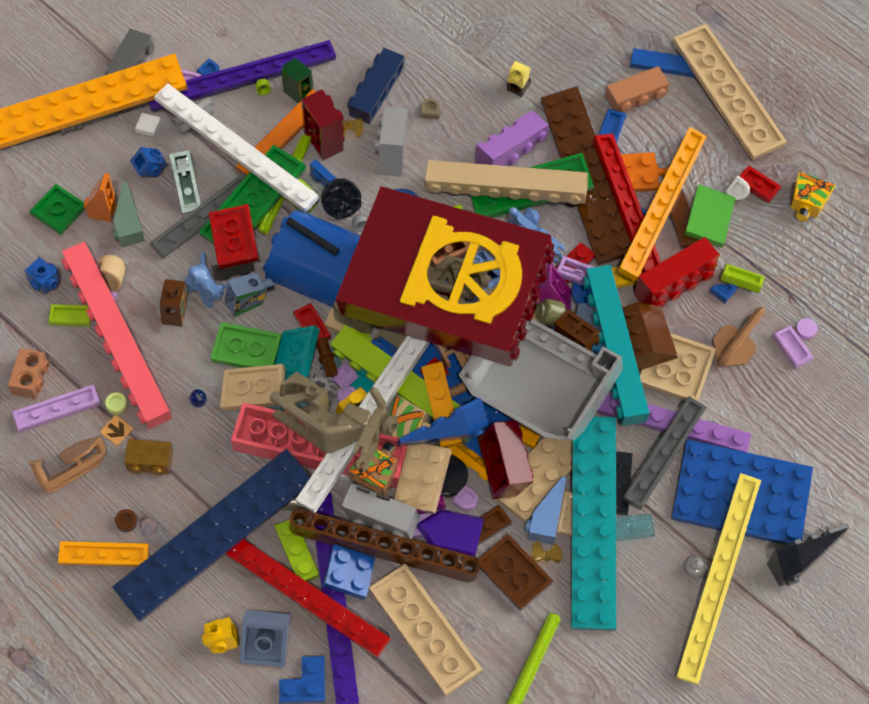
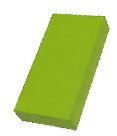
[720,264,765,293]
[48,304,91,327]

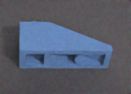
[525,477,566,545]

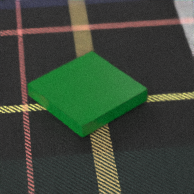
[29,184,85,235]

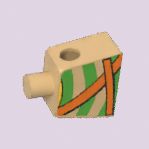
[381,395,431,438]

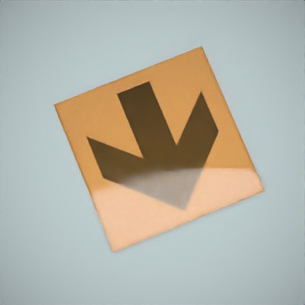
[100,415,134,446]

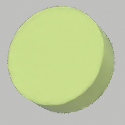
[105,392,127,415]

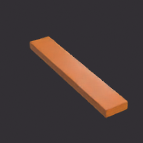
[236,89,316,175]

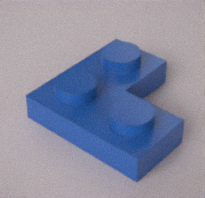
[279,656,325,704]

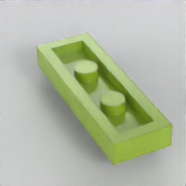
[274,520,319,582]

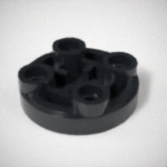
[321,178,362,219]
[441,455,468,498]

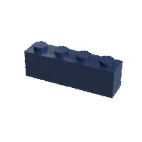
[347,48,405,125]

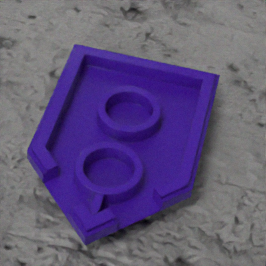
[417,509,484,557]

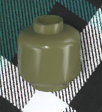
[535,299,567,327]

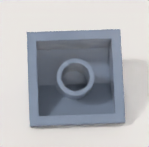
[240,610,291,667]

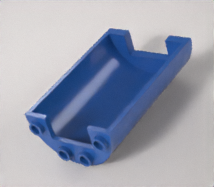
[263,210,361,308]

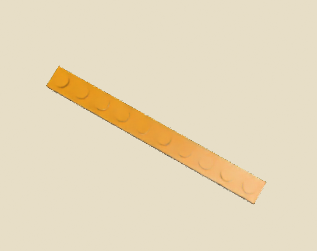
[617,127,707,281]

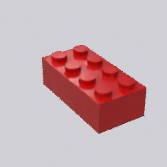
[634,237,720,307]

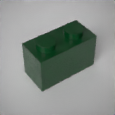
[281,58,313,103]

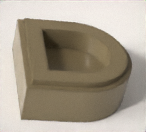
[420,98,440,119]

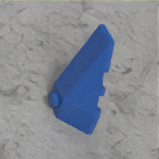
[397,398,488,447]

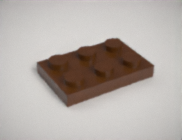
[478,534,553,611]

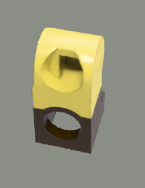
[507,61,531,97]

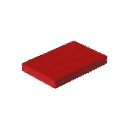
[208,204,259,269]

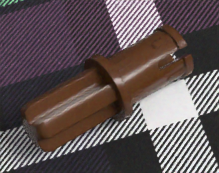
[316,338,338,378]

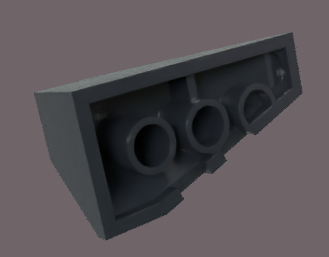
[767,523,849,587]

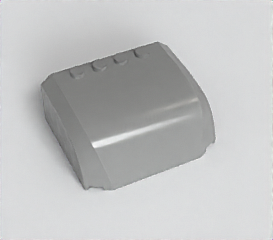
[459,319,623,440]

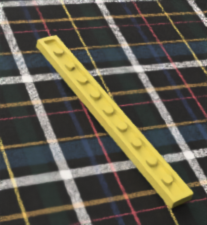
[676,473,761,685]

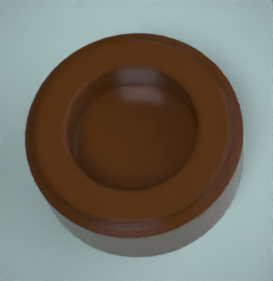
[115,509,138,532]

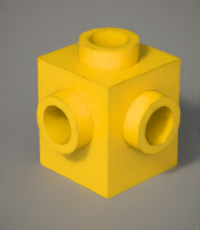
[202,617,239,654]

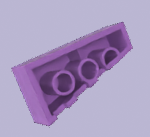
[475,110,549,166]

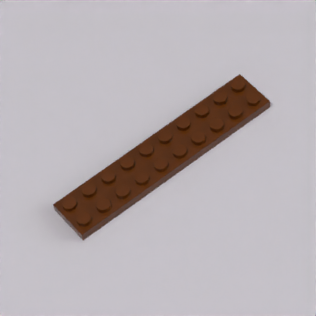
[541,86,631,266]

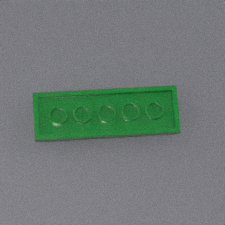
[199,144,306,244]
[470,153,594,218]

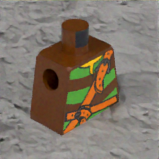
[159,279,189,327]

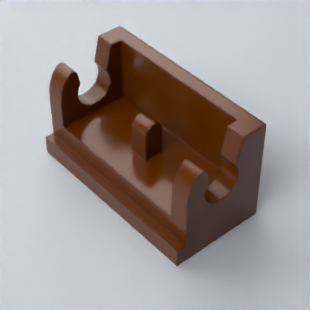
[554,309,600,352]

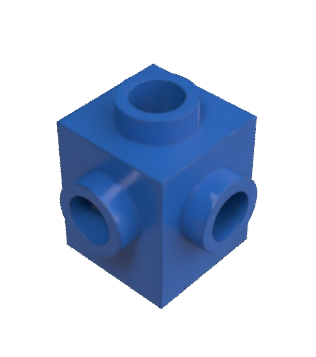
[130,147,167,177]
[24,257,60,294]

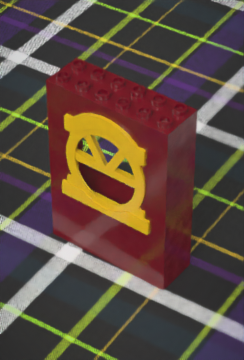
[335,186,555,367]

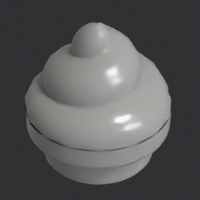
[684,556,707,578]

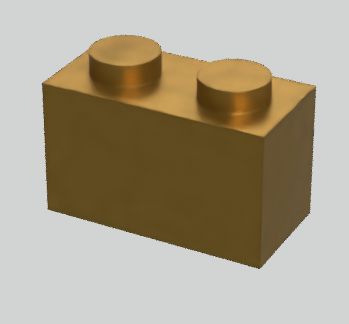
[124,439,173,476]

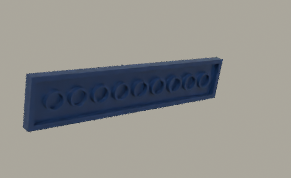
[112,448,311,622]

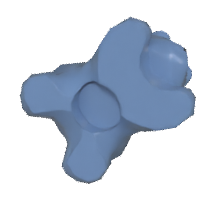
[184,252,226,308]

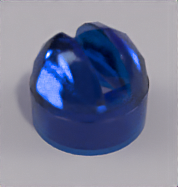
[189,389,207,408]

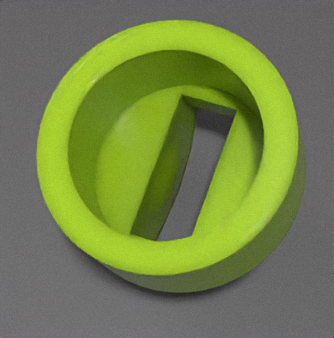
[255,79,271,96]

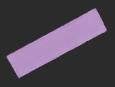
[12,384,101,433]

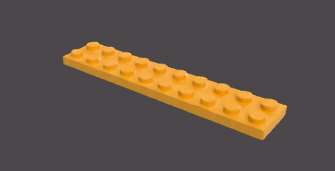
[0,53,188,149]

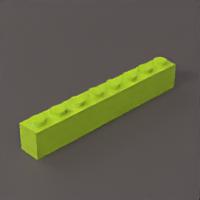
[330,325,472,444]

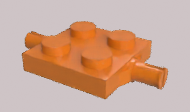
[621,152,669,192]

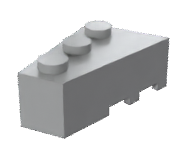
[375,107,408,176]
[342,483,420,539]

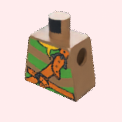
[348,442,398,498]

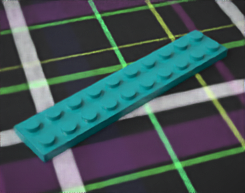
[571,417,616,631]

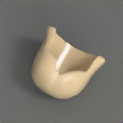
[98,255,126,292]

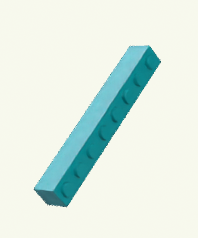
[582,265,650,426]

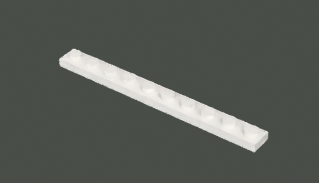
[154,84,319,213]
[296,336,430,513]

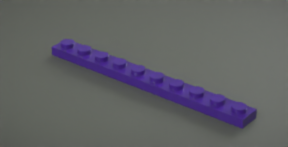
[148,40,336,112]
[315,493,359,704]

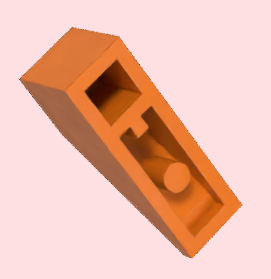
[84,173,117,222]

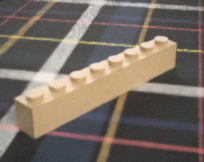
[425,160,588,204]

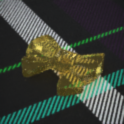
[342,118,363,139]
[532,541,563,563]

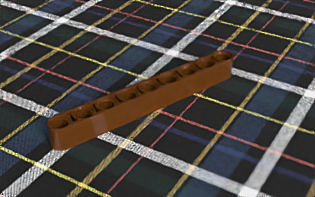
[289,509,480,582]

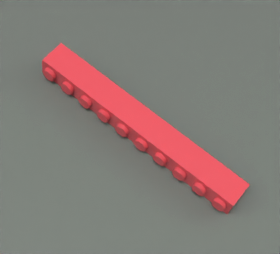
[61,241,172,430]

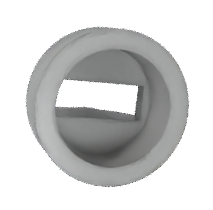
[352,215,367,232]

